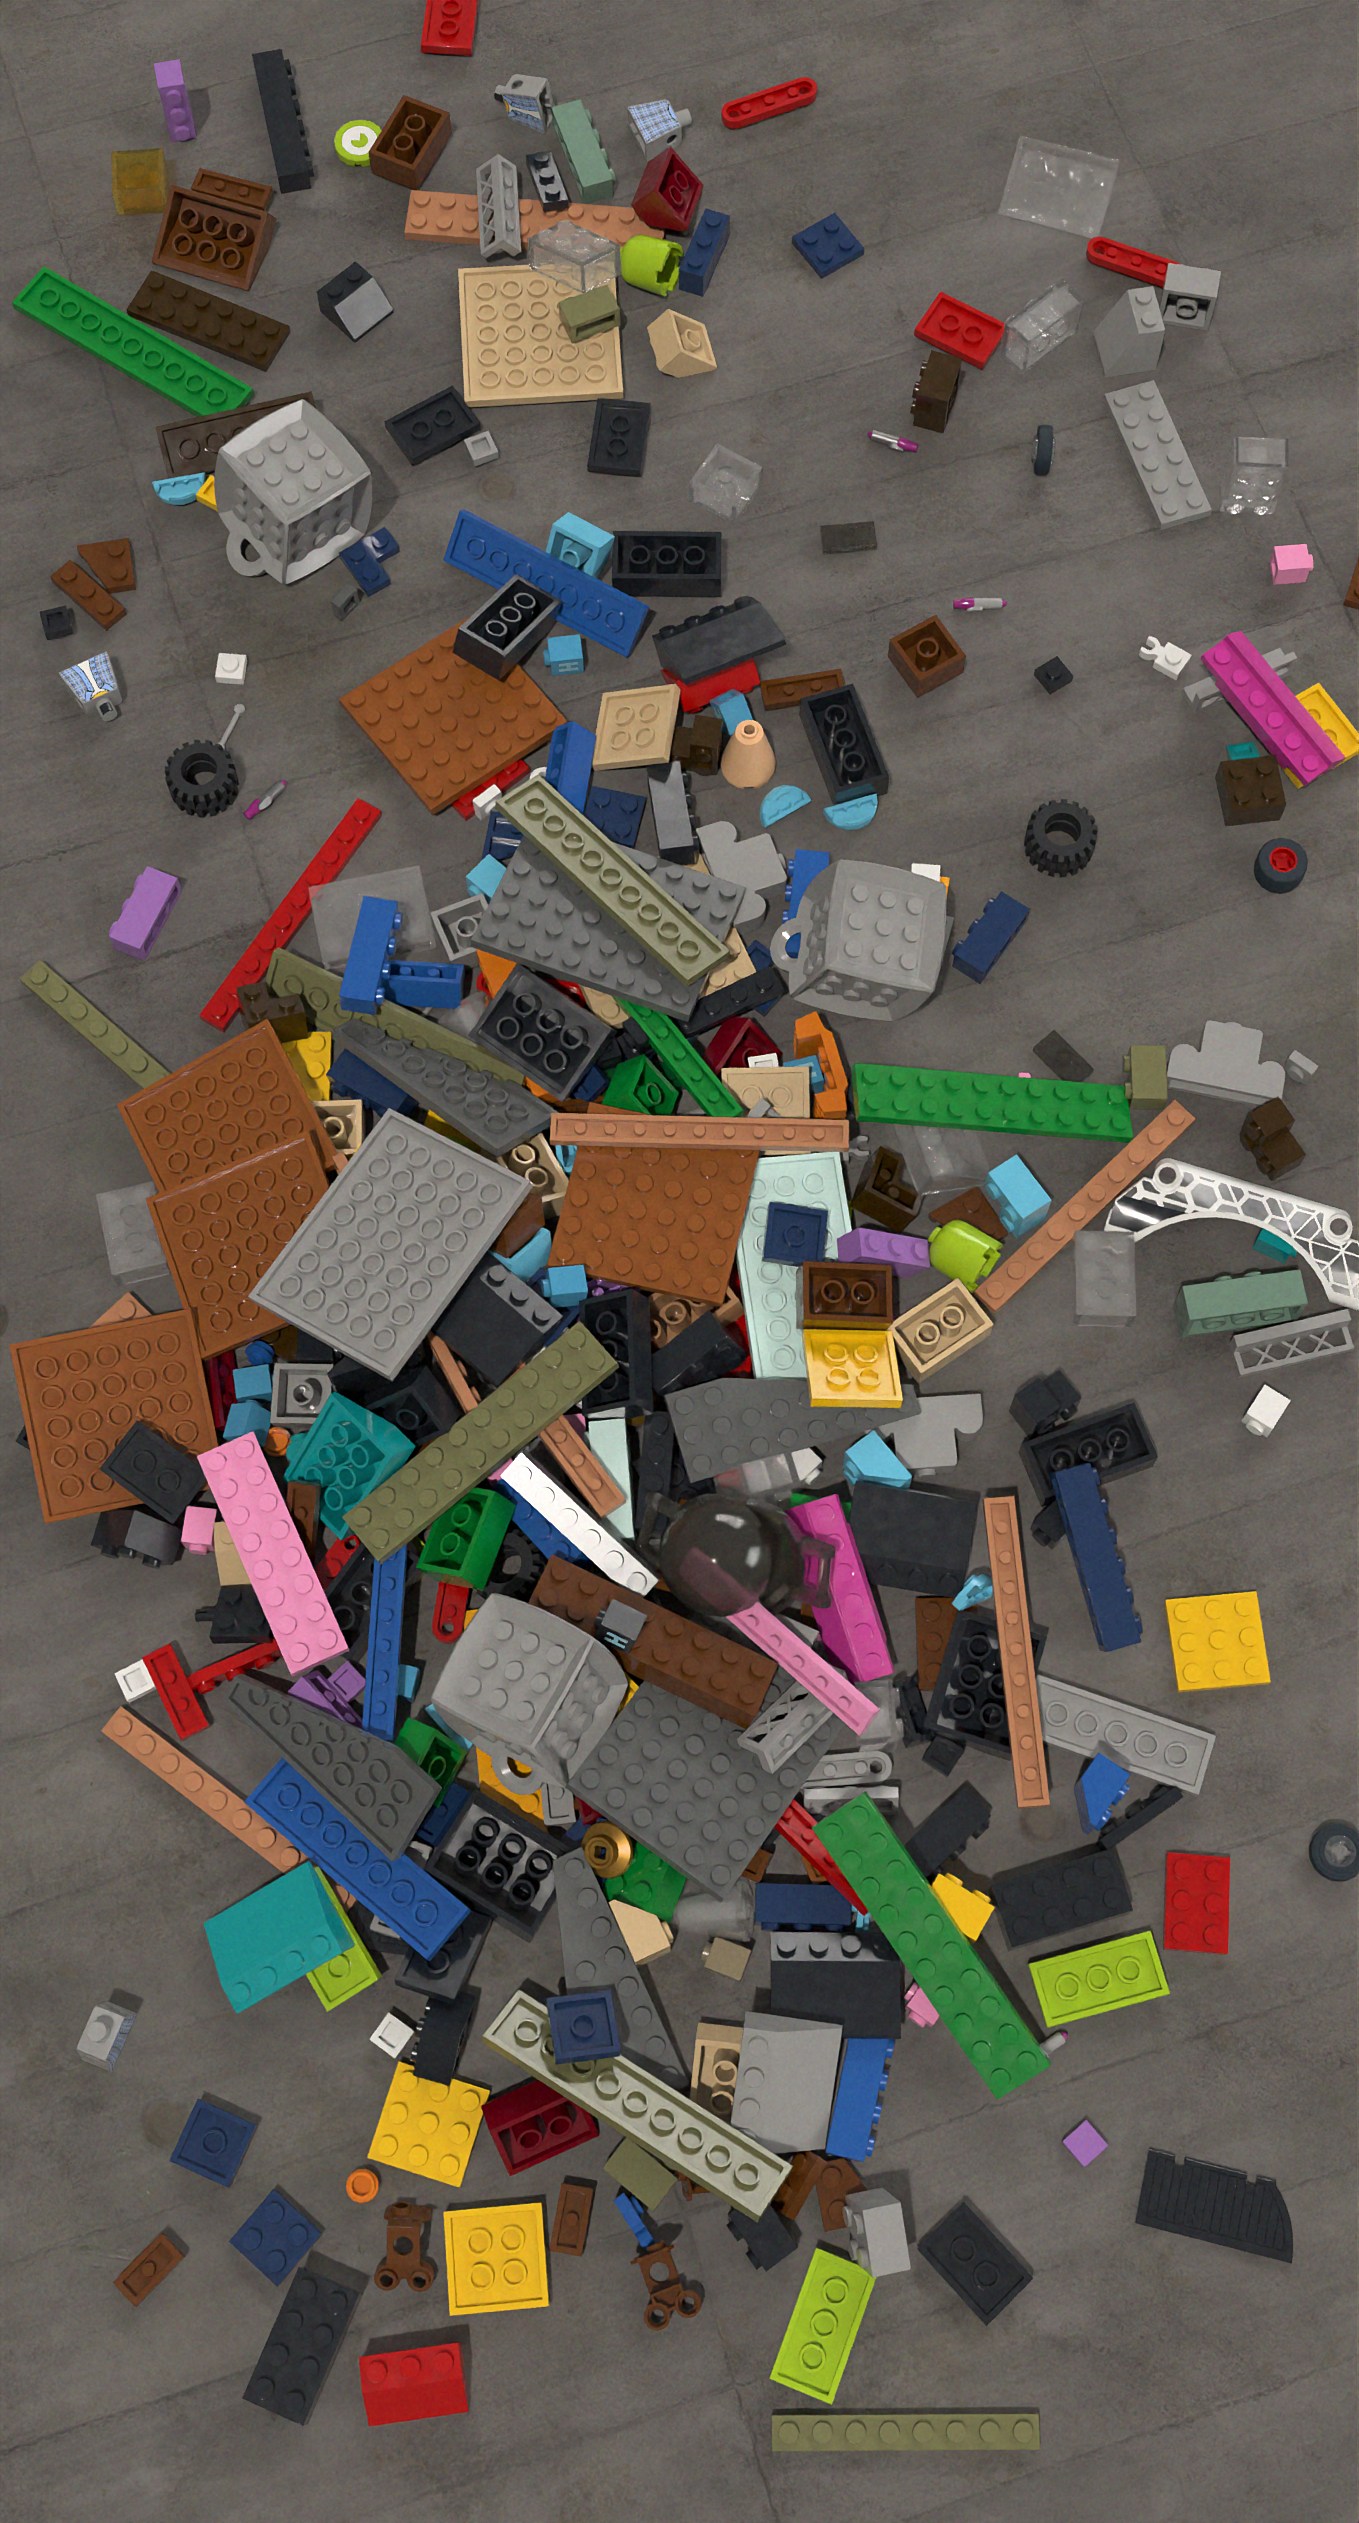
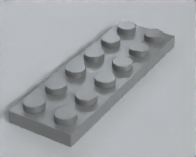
[1103,380,1212,530]
[1035,1674,1216,1797]

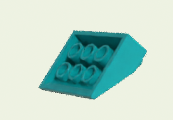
[282,1392,415,1540]
[203,1861,355,2014]

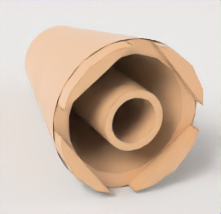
[721,720,776,789]

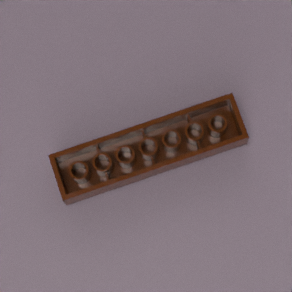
[528,1554,778,1730]

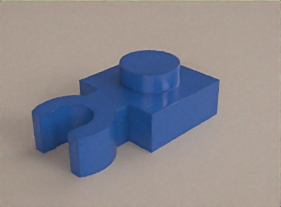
[613,2193,655,2250]

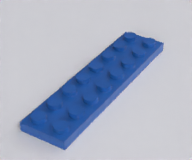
[443,509,650,657]
[244,1757,471,1962]

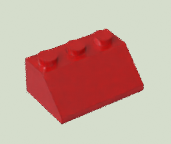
[661,658,760,713]
[359,2342,469,2427]

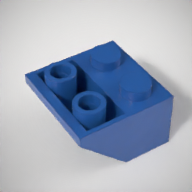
[1074,1753,1130,1835]

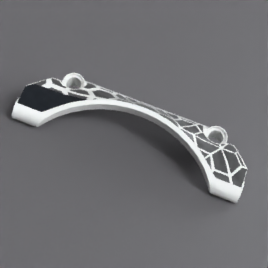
[1103,1158,1359,1311]

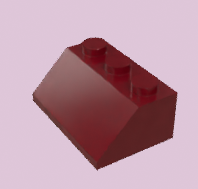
[631,146,704,232]
[701,1017,783,1082]
[481,2080,599,2176]

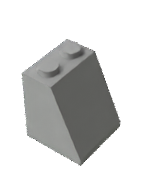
[1093,286,1165,377]

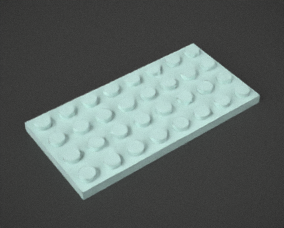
[735,1152,852,1381]

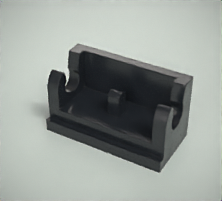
[886,1676,937,1749]

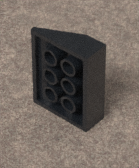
[652,596,787,685]
[468,963,618,1102]
[430,1251,563,1388]
[327,1341,430,1400]
[849,1480,977,1598]
[923,1610,1047,1761]
[424,1789,573,1944]
[770,1932,901,2039]

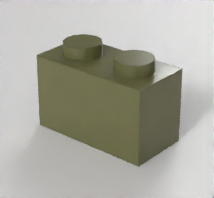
[559,285,620,343]
[1122,1045,1168,1110]
[603,2137,678,2212]

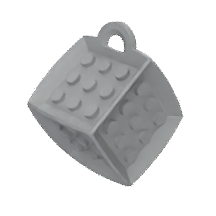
[214,400,372,584]
[770,859,946,1021]
[431,1593,628,1795]

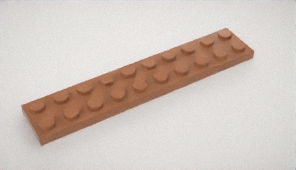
[404,190,665,256]

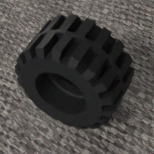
[164,740,239,817]
[1024,799,1098,877]
[475,1528,549,1603]

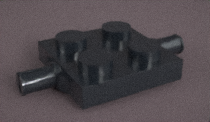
[195,1585,274,1644]

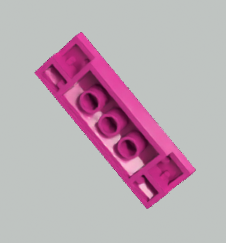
[1200,631,1346,786]
[781,1494,895,1685]

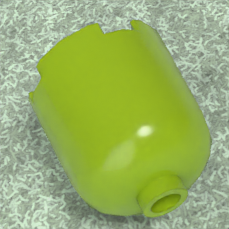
[617,234,683,297]
[928,1220,1004,1293]

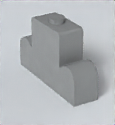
[696,821,787,935]
[1166,1020,1285,1107]
[861,1393,983,1479]

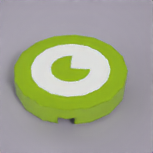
[334,120,382,167]

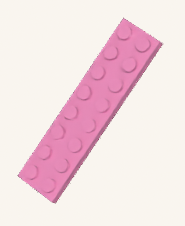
[197,1431,350,1677]

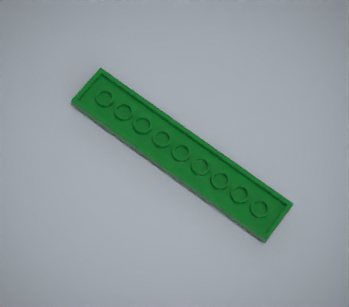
[12,266,254,417]
[851,1063,1133,1143]
[812,1791,1051,2100]

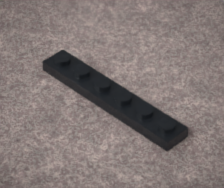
[616,965,784,1060]

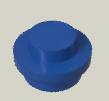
[245,1341,275,1367]

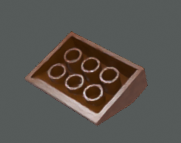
[151,185,277,291]

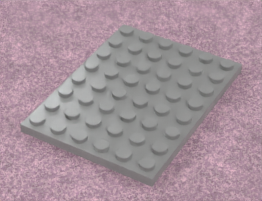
[248,1108,533,1381]

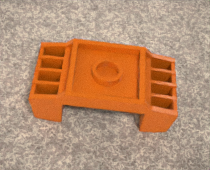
[793,1011,848,1120]

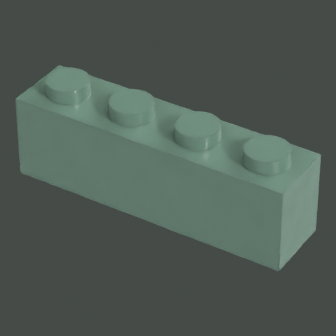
[551,99,616,204]

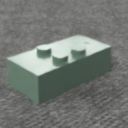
[1173,1269,1308,1338]

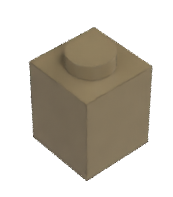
[701,1937,751,1984]

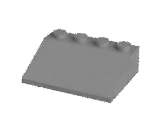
[730,2011,843,2154]

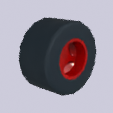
[1253,838,1308,894]

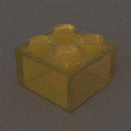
[111,148,169,215]

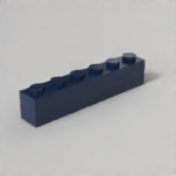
[1049,1463,1143,1652]

